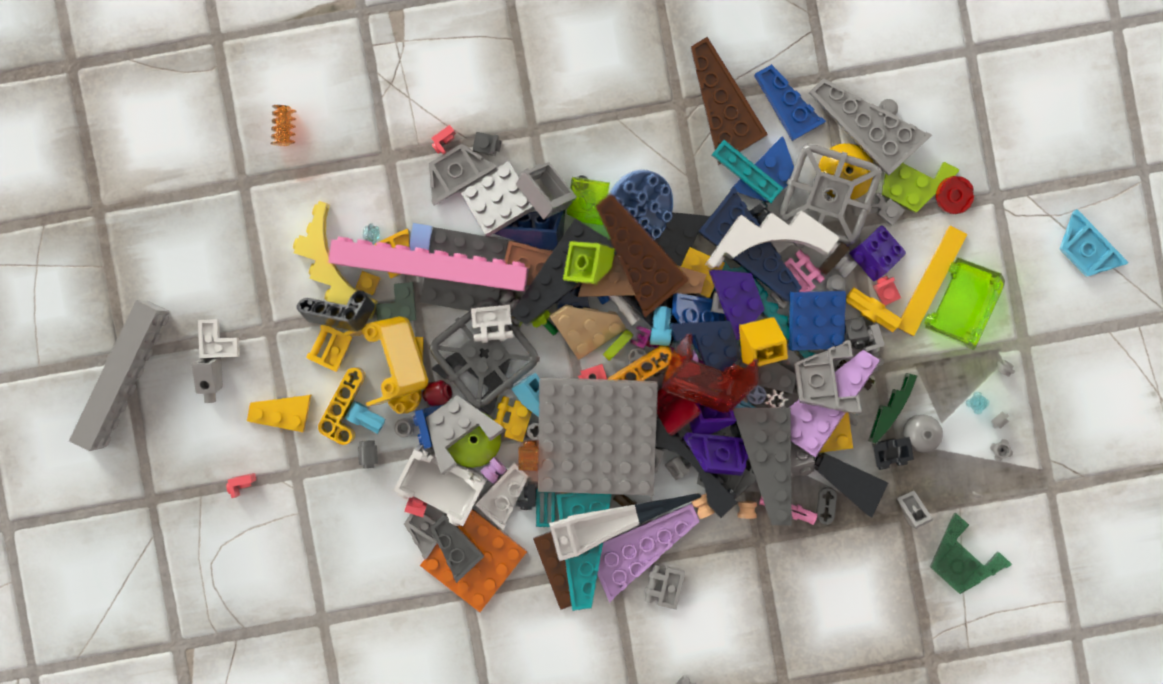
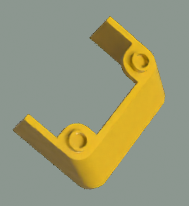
[344,316,428,406]

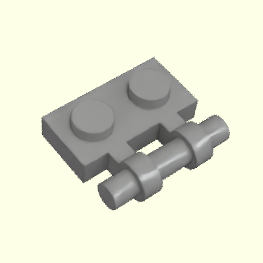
[645,564,685,610]

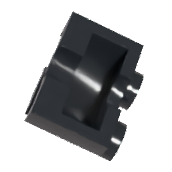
[872,437,914,470]

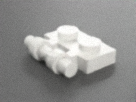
[471,305,513,343]

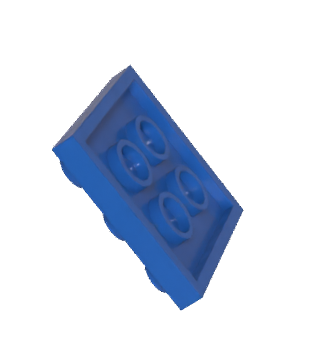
[789,291,846,351]

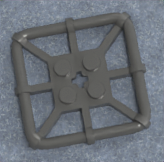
[429,298,540,409]

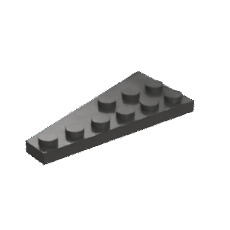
[732,408,792,526]

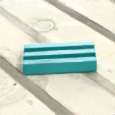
[536,488,556,527]

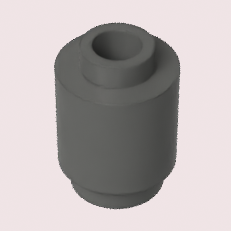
[358,440,378,469]

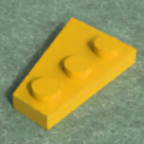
[247,395,311,432]

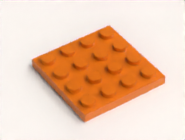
[420,508,527,612]

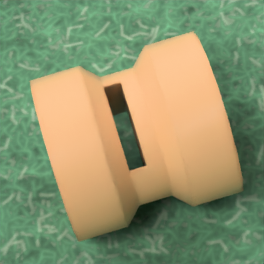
[691,494,715,519]

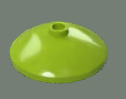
[447,412,501,468]

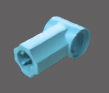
[650,306,671,346]
[344,401,386,434]

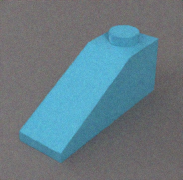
[512,373,540,417]

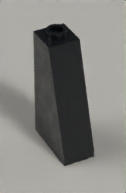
[814,452,888,517]

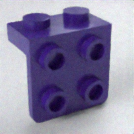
[849,225,906,282]

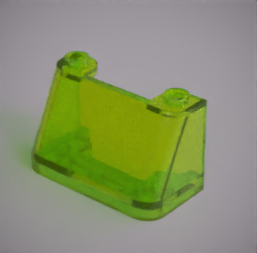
[924,257,1005,350]

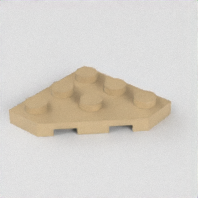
[549,305,626,360]

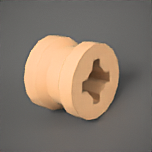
[737,501,757,519]

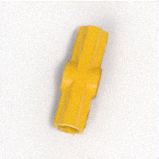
[846,287,902,333]

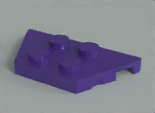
[709,269,765,340]
[684,432,749,475]

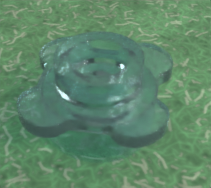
[363,223,380,244]
[966,391,989,414]

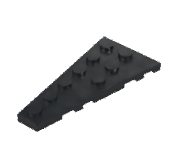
[510,219,617,326]

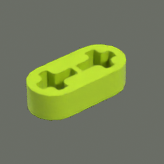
[602,329,634,361]

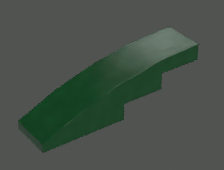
[868,373,917,444]

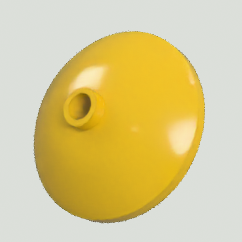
[818,143,874,200]

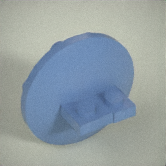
[610,170,673,240]

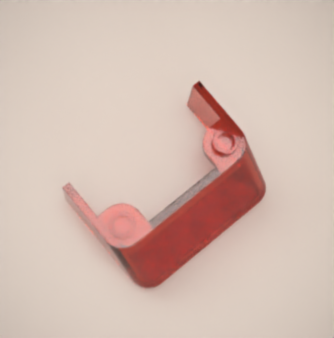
[662,333,758,412]

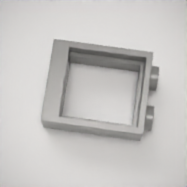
[515,162,577,219]

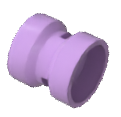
[481,457,507,484]

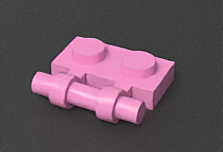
[784,249,825,292]

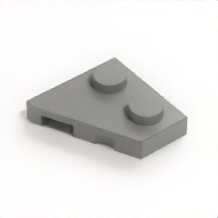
[404,513,437,560]

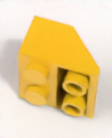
[739,317,788,367]

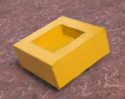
[355,271,381,296]

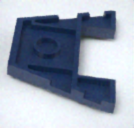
[669,320,742,395]

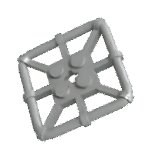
[778,144,882,245]

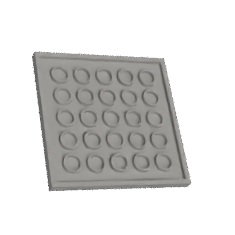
[538,377,657,496]

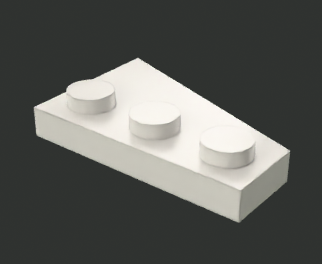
[475,462,528,530]

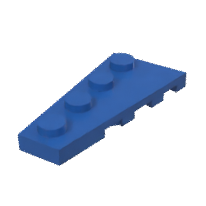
[754,64,826,141]

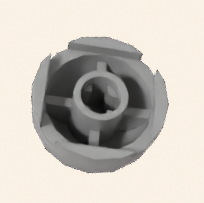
[903,414,943,453]

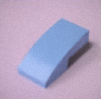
[409,223,433,251]

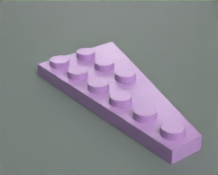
[789,350,880,458]
[597,503,700,603]

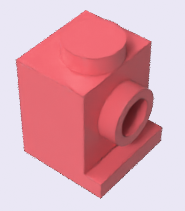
[578,364,607,379]

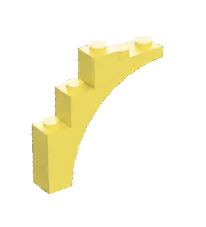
[293,201,378,319]

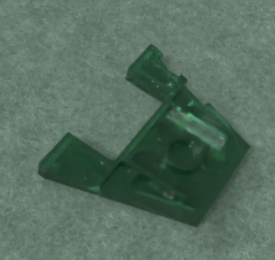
[930,513,1012,594]

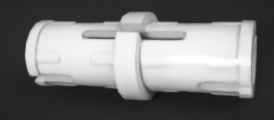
[609,296,641,326]

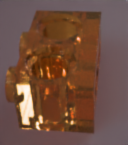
[518,441,539,471]

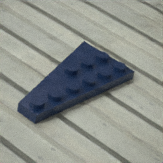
[698,187,802,304]

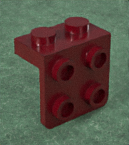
[656,378,701,435]

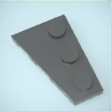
[431,514,485,583]

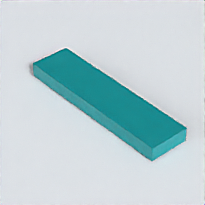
[711,140,784,204]

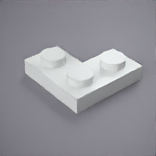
[198,319,240,358]

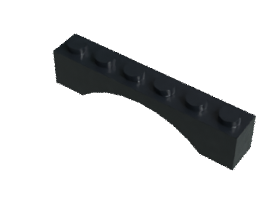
[655,417,738,518]

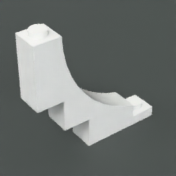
[705,210,840,269]

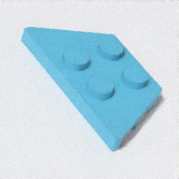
[1059,209,1129,277]

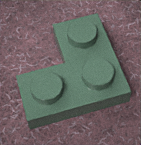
[376,282,416,321]

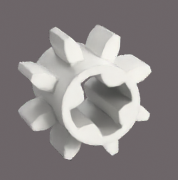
[763,389,788,408]

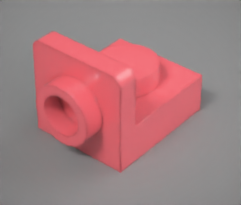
[431,125,456,155]
[873,275,901,306]
[226,473,256,498]
[404,496,427,517]

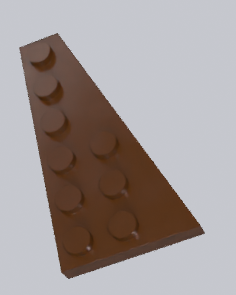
[691,37,768,166]
[596,192,689,317]

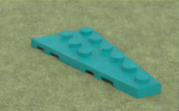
[556,493,612,611]

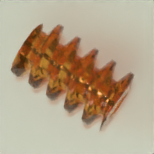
[270,105,297,146]

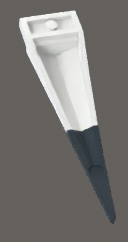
[549,493,701,561]

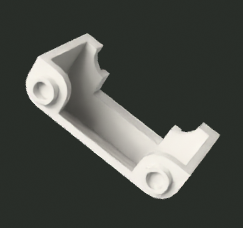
[393,445,487,526]

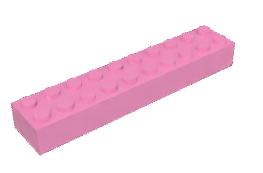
[328,236,529,292]

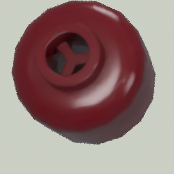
[422,380,453,407]

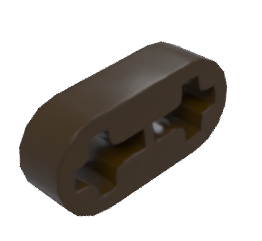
[819,242,850,276]

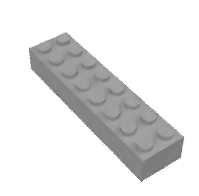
[69,300,169,451]

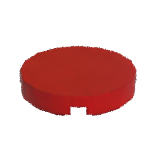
[936,176,974,214]

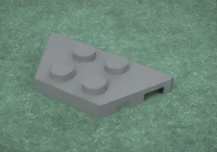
[429,144,497,206]

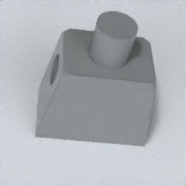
[192,357,222,403]

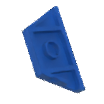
[730,136,794,204]

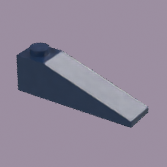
[494,210,566,250]

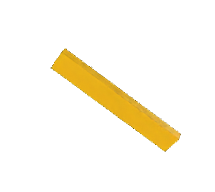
[898,225,968,336]

